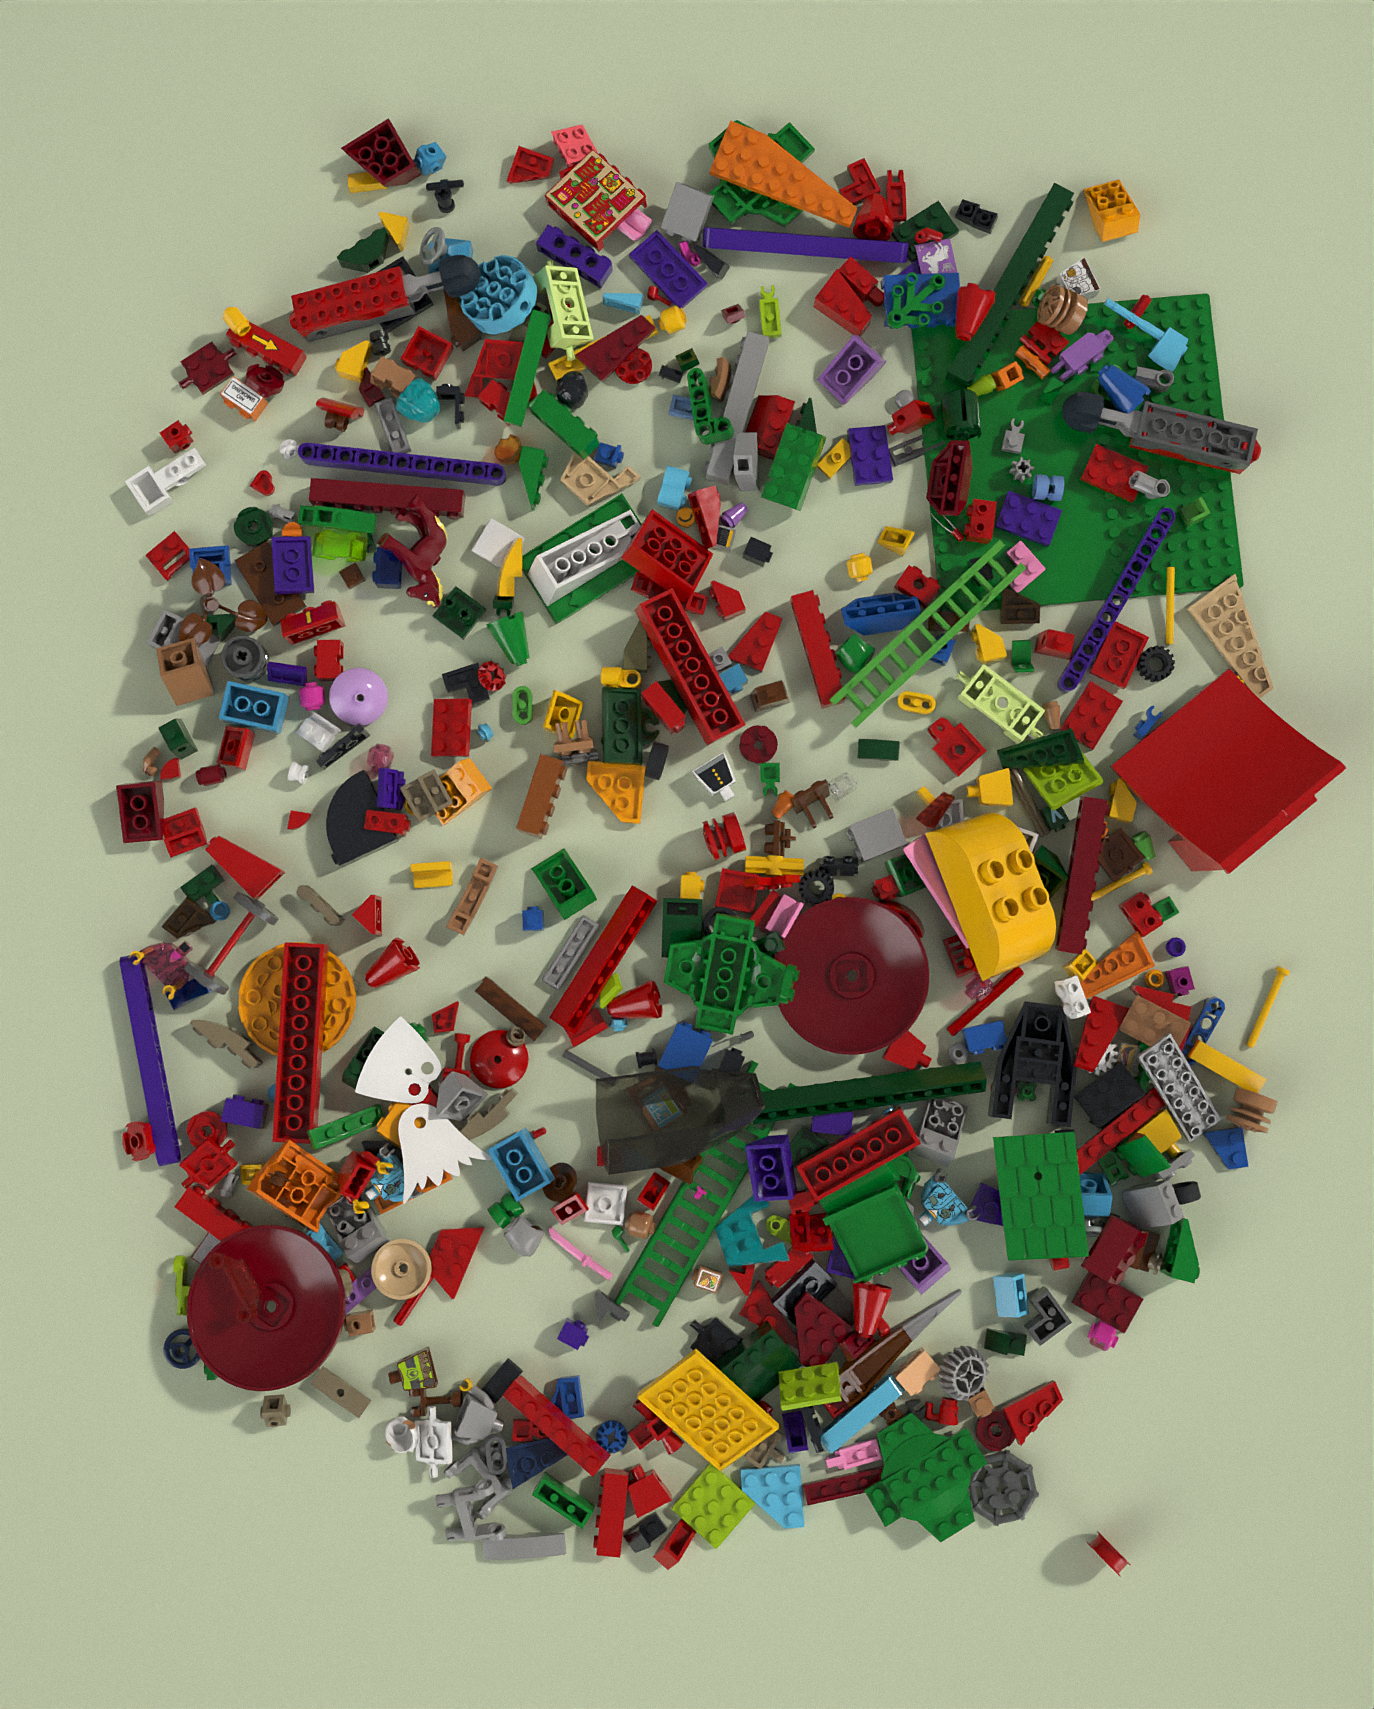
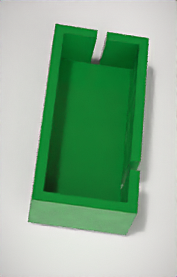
[761,423,826,511]

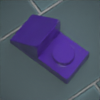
[782,1411,809,1453]

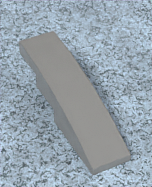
[482,1532,566,1559]

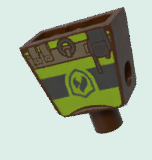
[388,1346,438,1391]

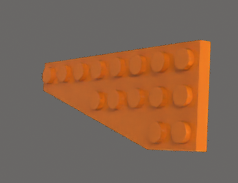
[709,121,857,228]

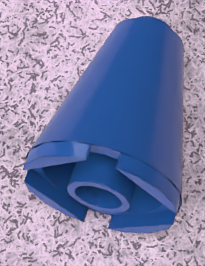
[1097,364,1151,414]

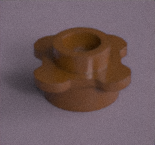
[268,1171,291,1187]
[879,1402,903,1425]

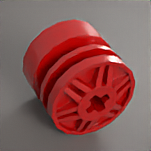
[702,812,746,860]

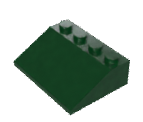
[713,1320,803,1403]

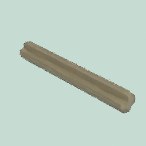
[1009,769,1050,837]

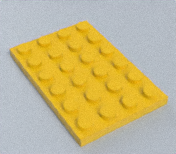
[637,1349,779,1471]

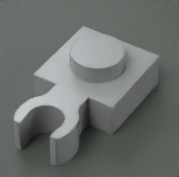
[1001,418,1025,454]

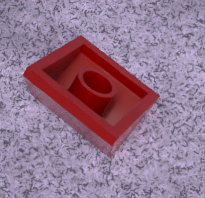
[216,726,255,770]
[352,895,382,936]

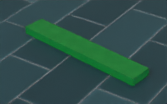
[503,310,551,427]

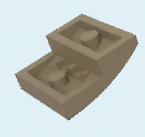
[400,769,453,823]

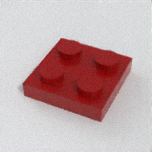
[715,868,760,914]

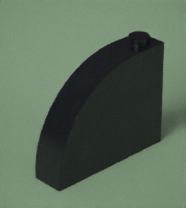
[326,770,399,867]

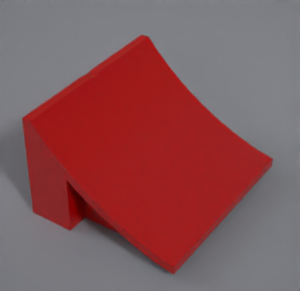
[1110,669,1346,874]

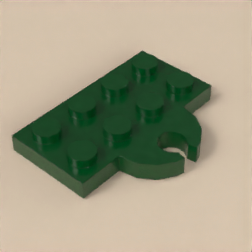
[602,687,660,765]

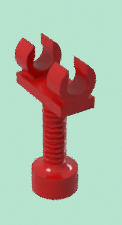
[442,1033,472,1082]

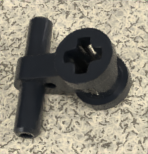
[426,179,464,213]

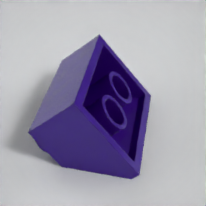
[745,1134,797,1202]

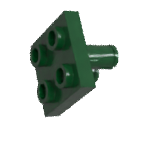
[432,586,487,640]

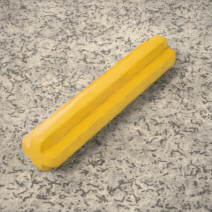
[1019,256,1053,307]

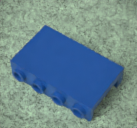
[880,273,960,329]

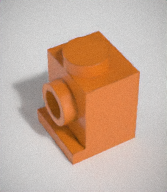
[991,361,1024,391]

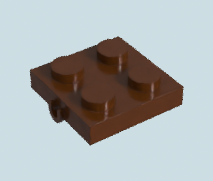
[1097,828,1145,882]

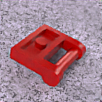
[145,531,190,581]

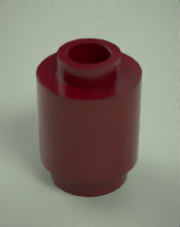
[196,764,227,786]

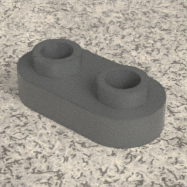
[484,1433,508,1475]

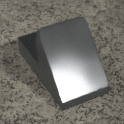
[595,1289,630,1323]

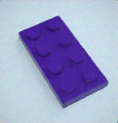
[629,230,708,309]

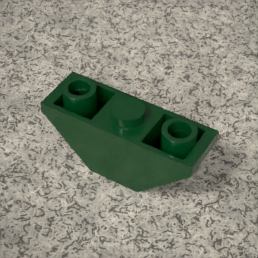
[337,227,389,273]

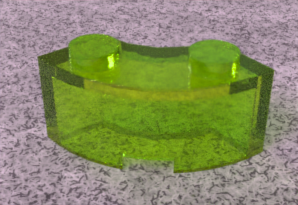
[312,529,368,562]

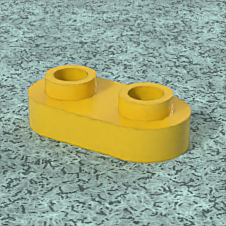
[897,691,936,715]

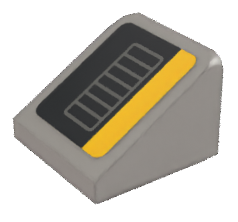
[715,525,736,551]

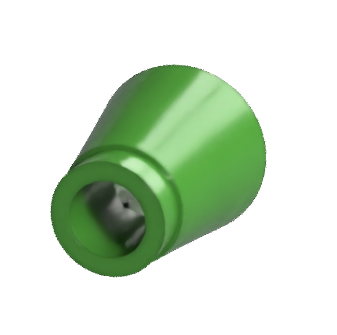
[1132,831,1156,861]

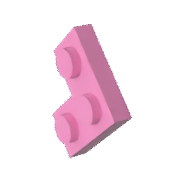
[1005,541,1046,593]

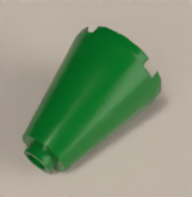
[486,611,530,667]

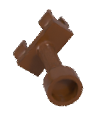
[409,1389,463,1417]

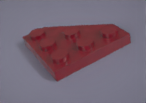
[793,1291,853,1367]

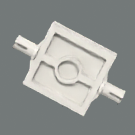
[415,1406,453,1478]

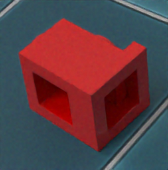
[788,1189,818,1215]

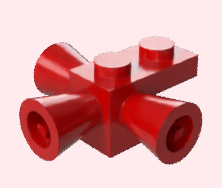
[628,1399,684,1455]

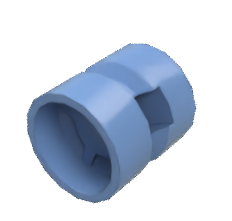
[1032,474,1064,501]

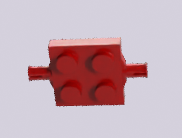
[179,1137,237,1191]

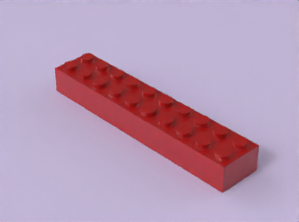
[272,942,329,1144]

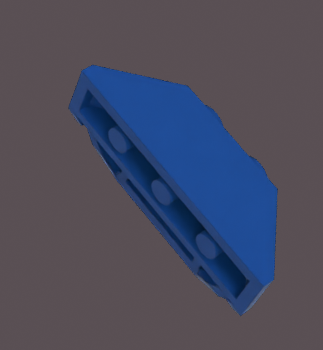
[841,593,921,636]

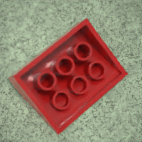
[621,509,713,602]

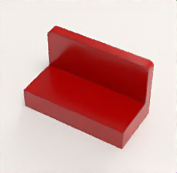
[750,889,781,934]
[564,1008,609,1047]

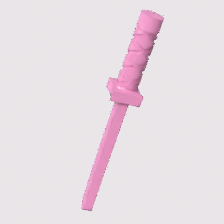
[549,1227,613,1281]

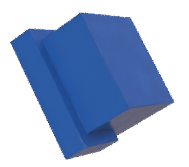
[189,545,232,586]

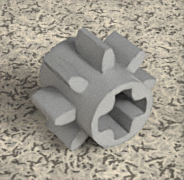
[1009,457,1034,483]

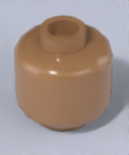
[625,1211,656,1239]

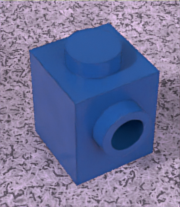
[929,634,955,666]
[522,906,544,931]

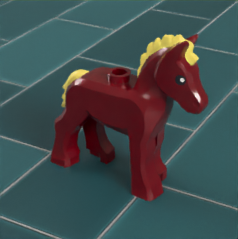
[377,494,447,608]

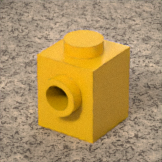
[680,872,704,899]

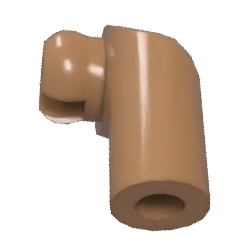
[143,747,161,776]

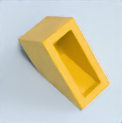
[335,340,372,383]

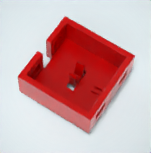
[400,326,454,381]

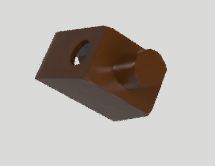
[750,680,790,712]

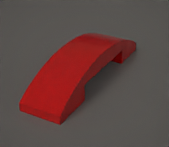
[631,572,709,615]

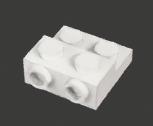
[1054,976,1091,1019]

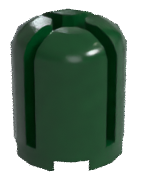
[941,388,982,441]

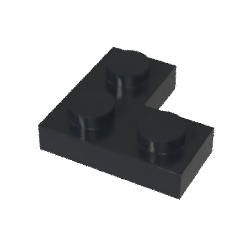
[442,663,490,706]

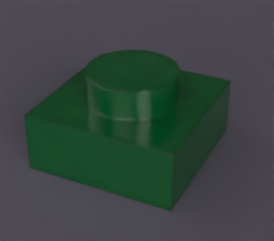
[675,348,700,372]

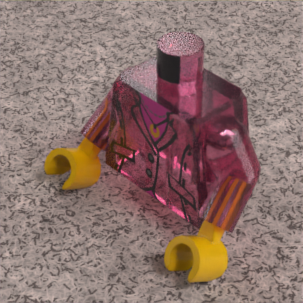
[129,941,193,1000]

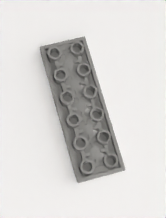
[1137,1033,1221,1142]

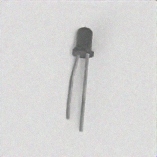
[710,1031,754,1056]

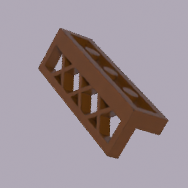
[475,976,547,1041]

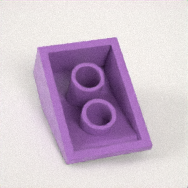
[817,335,887,405]
[899,1234,951,1295]

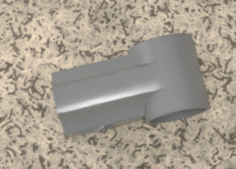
[1134,367,1174,393]
[1129,471,1170,499]

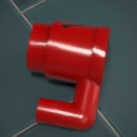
[924,1397,959,1426]

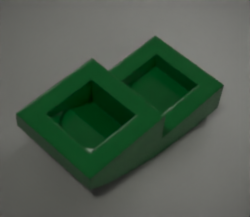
[857,739,900,761]

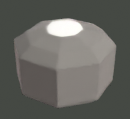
[895,390,914,409]

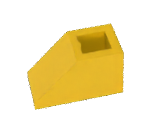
[970,624,1007,665]
[1105,779,1137,824]

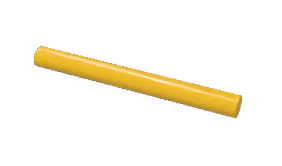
[1165,567,1175,644]

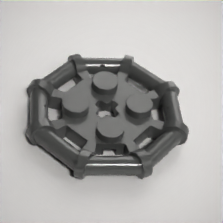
[968,1449,1039,1526]

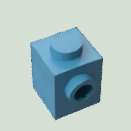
[719,664,748,695]

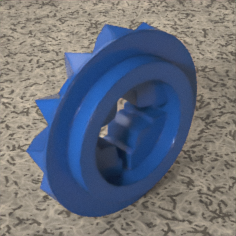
[596,1420,628,1454]

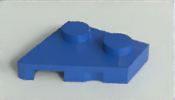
[1203,1127,1249,1169]
[551,1375,584,1419]

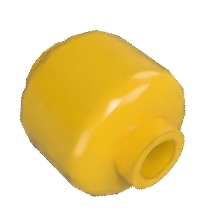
[658,306,687,334]
[846,553,873,582]

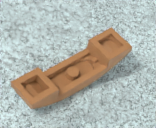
[446,858,498,936]

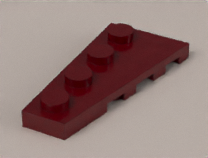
[575,315,655,383]

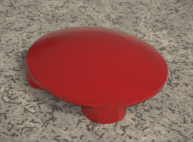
[615,348,652,384]

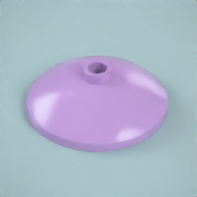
[329,668,388,726]

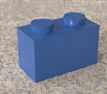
[962,1020,1007,1055]

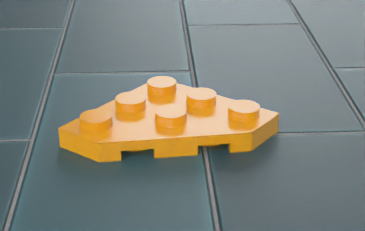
[586,761,646,824]

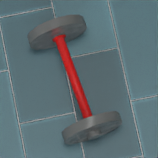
[183,891,279,995]

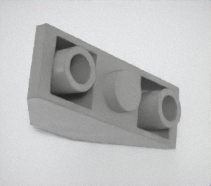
[733,432,759,491]

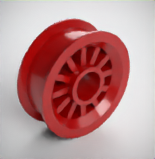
[1087,1531,1131,1577]

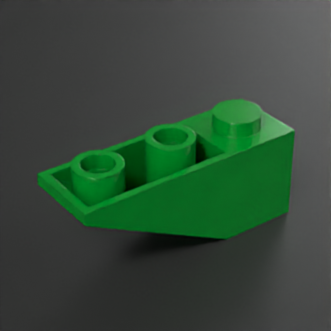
[519,446,549,510]

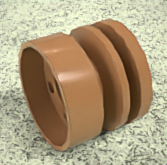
[1037,284,1088,335]
[1226,1087,1278,1133]

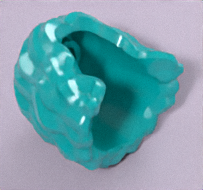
[395,378,440,423]

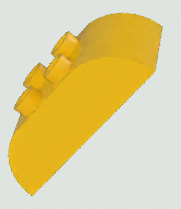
[925,813,1056,981]

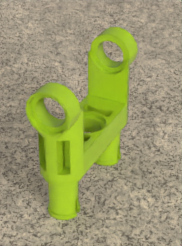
[173,1255,191,1316]

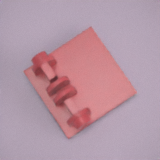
[551,125,598,168]

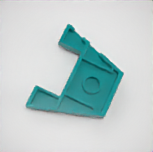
[715,1195,790,1266]

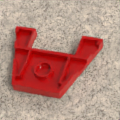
[465,339,538,402]

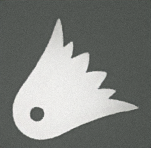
[398,1104,493,1204]

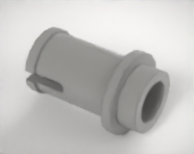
[269,504,295,523]
[219,1172,240,1198]

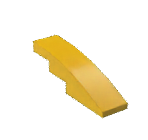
[1188,1040,1267,1093]

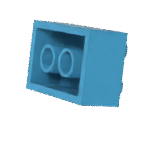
[219,681,289,734]
[488,1128,555,1202]

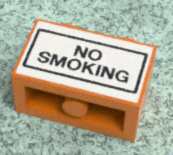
[220,376,268,421]

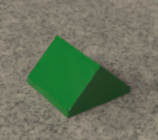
[884,854,927,898]

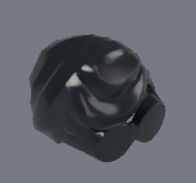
[556,371,588,409]

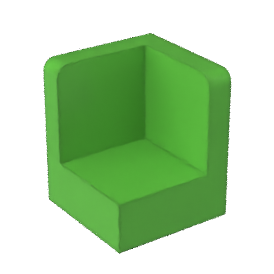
[1179,497,1210,527]

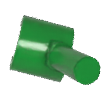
[612,1225,630,1253]

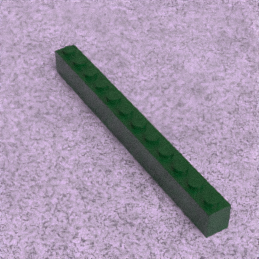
[945,182,1074,389]
[749,1061,987,1124]

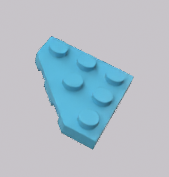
[740,1464,804,1529]

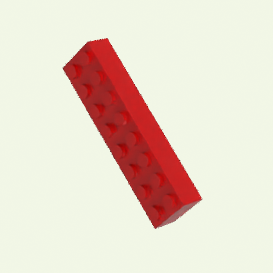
[634,588,746,746]

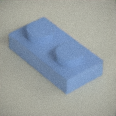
[669,394,706,420]

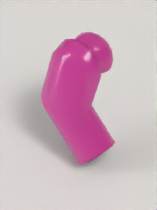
[678,241,701,266]

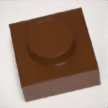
[339,562,366,590]

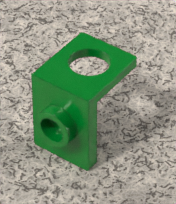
[1011,640,1035,673]

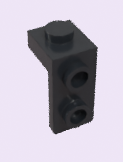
[436,384,465,429]

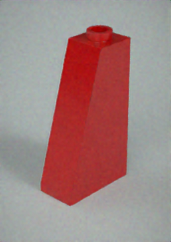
[205,836,286,899]

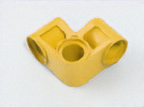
[601,667,643,689]

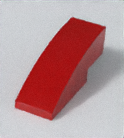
[1130,985,1191,1021]

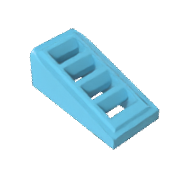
[603,293,643,315]

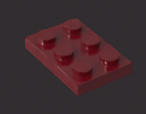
[1071,1271,1144,1334]

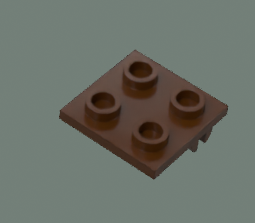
[792,779,834,829]

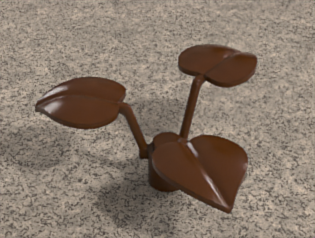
[179,558,268,645]

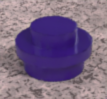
[1166,937,1186,957]

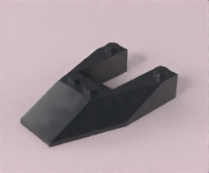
[988,1001,1077,1127]

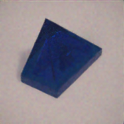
[165,978,210,1011]

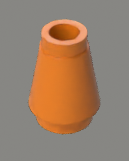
[771,790,794,819]

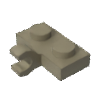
[744,1430,785,1469]

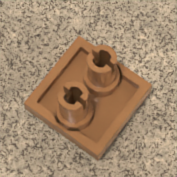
[553,719,594,756]

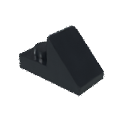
[623,1512,667,1553]

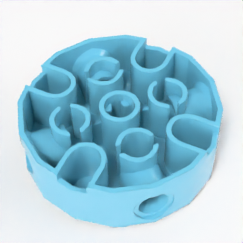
[460,255,537,335]

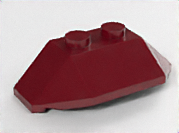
[926,441,973,516]

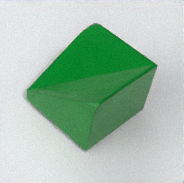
[1039,377,1064,405]

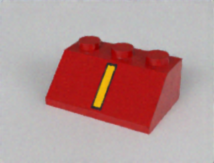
[280,600,346,645]

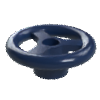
[163,1329,200,1369]

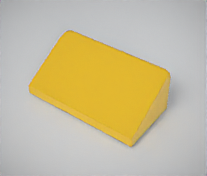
[348,172,387,193]

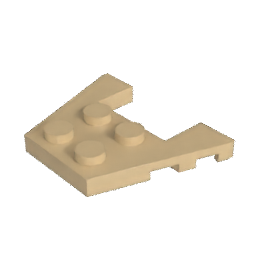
[560,438,641,507]

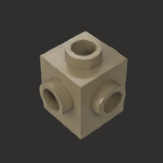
[260,1394,291,1427]

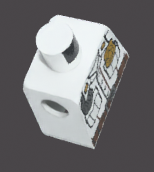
[1056,258,1100,299]

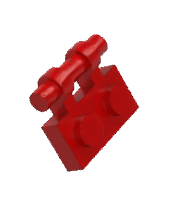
[1020,321,1069,365]

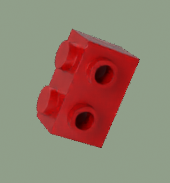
[964,499,997,544]
[1118,891,1163,937]

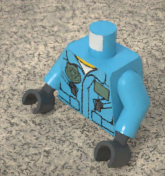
[365,1143,423,1202]
[918,1168,980,1226]

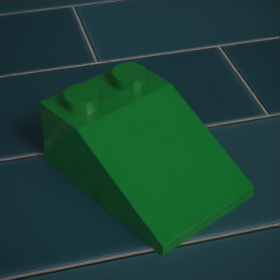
[531,848,597,920]
[1114,1131,1171,1178]
[1160,1218,1200,1284]

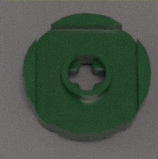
[234,507,274,546]

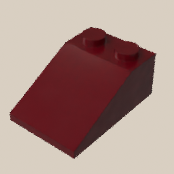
[116,780,164,843]

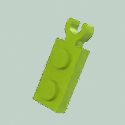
[759,285,782,338]

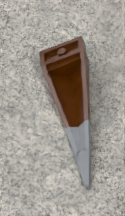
[839,1289,962,1407]

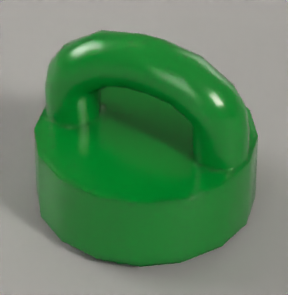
[1032,288,1046,308]

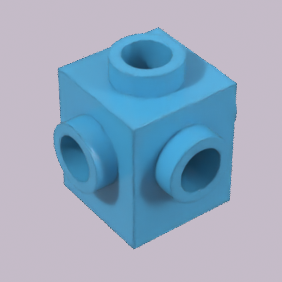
[413,142,447,175]

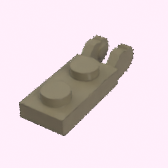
[297,885,345,926]

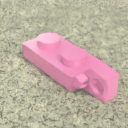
[825,1437,882,1470]

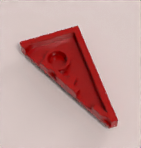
[739,1280,799,1350]

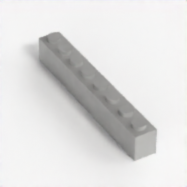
[704,331,770,485]

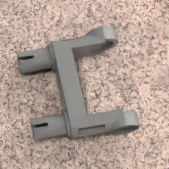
[444,1441,512,1520]
[436,1479,507,1542]

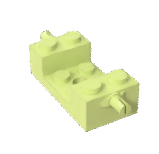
[534,261,594,361]
[956,664,1045,744]

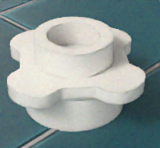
[280,439,299,459]

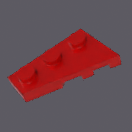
[728,612,783,672]
[1002,1380,1063,1446]

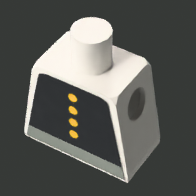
[692,752,736,802]

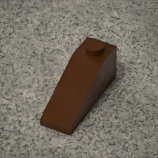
[444,289,481,352]

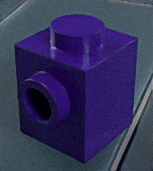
[557,1318,589,1350]

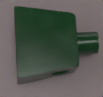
[158,718,198,760]

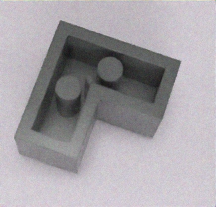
[1024,1286,1072,1346]

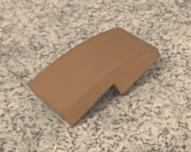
[709,357,731,403]

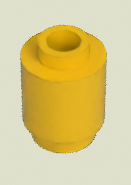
[222,307,251,336]

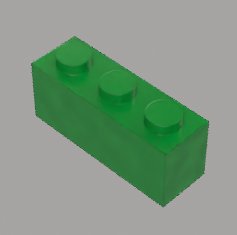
[532,1472,595,1529]

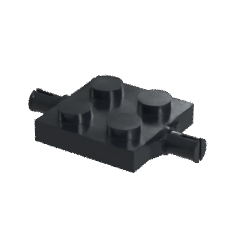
[690,1316,743,1364]
[801,1406,824,1453]

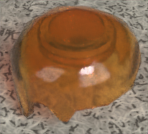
[494,434,522,465]

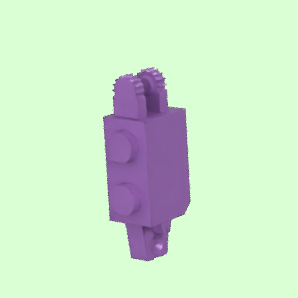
[1051,330,1114,382]

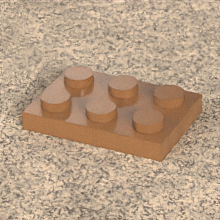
[1119,995,1191,1047]

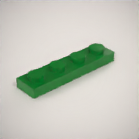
[307,1104,384,1150]

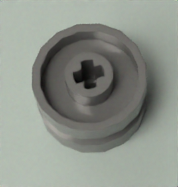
[221,635,269,682]

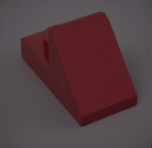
[839,1330,876,1362]

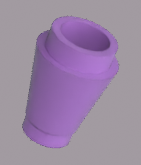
[720,502,748,528]

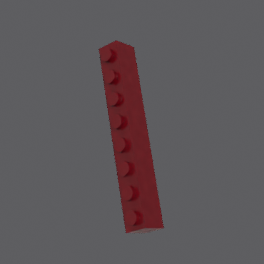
[309,478,466,519]
[1055,796,1109,955]

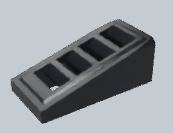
[692,244,730,279]

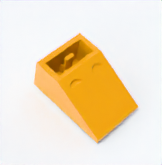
[1083,179,1140,242]
[435,758,492,826]

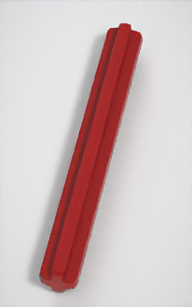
[947,967,1024,1036]

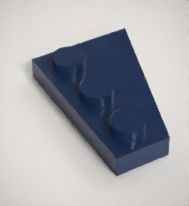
[506,1438,568,1489]

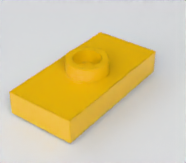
[816,438,851,479]

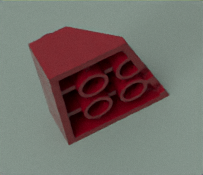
[341,118,421,187]

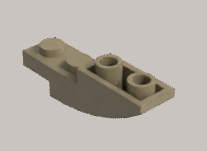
[190,1020,263,1068]
[457,1088,518,1140]

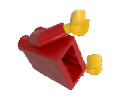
[339,1151,393,1214]

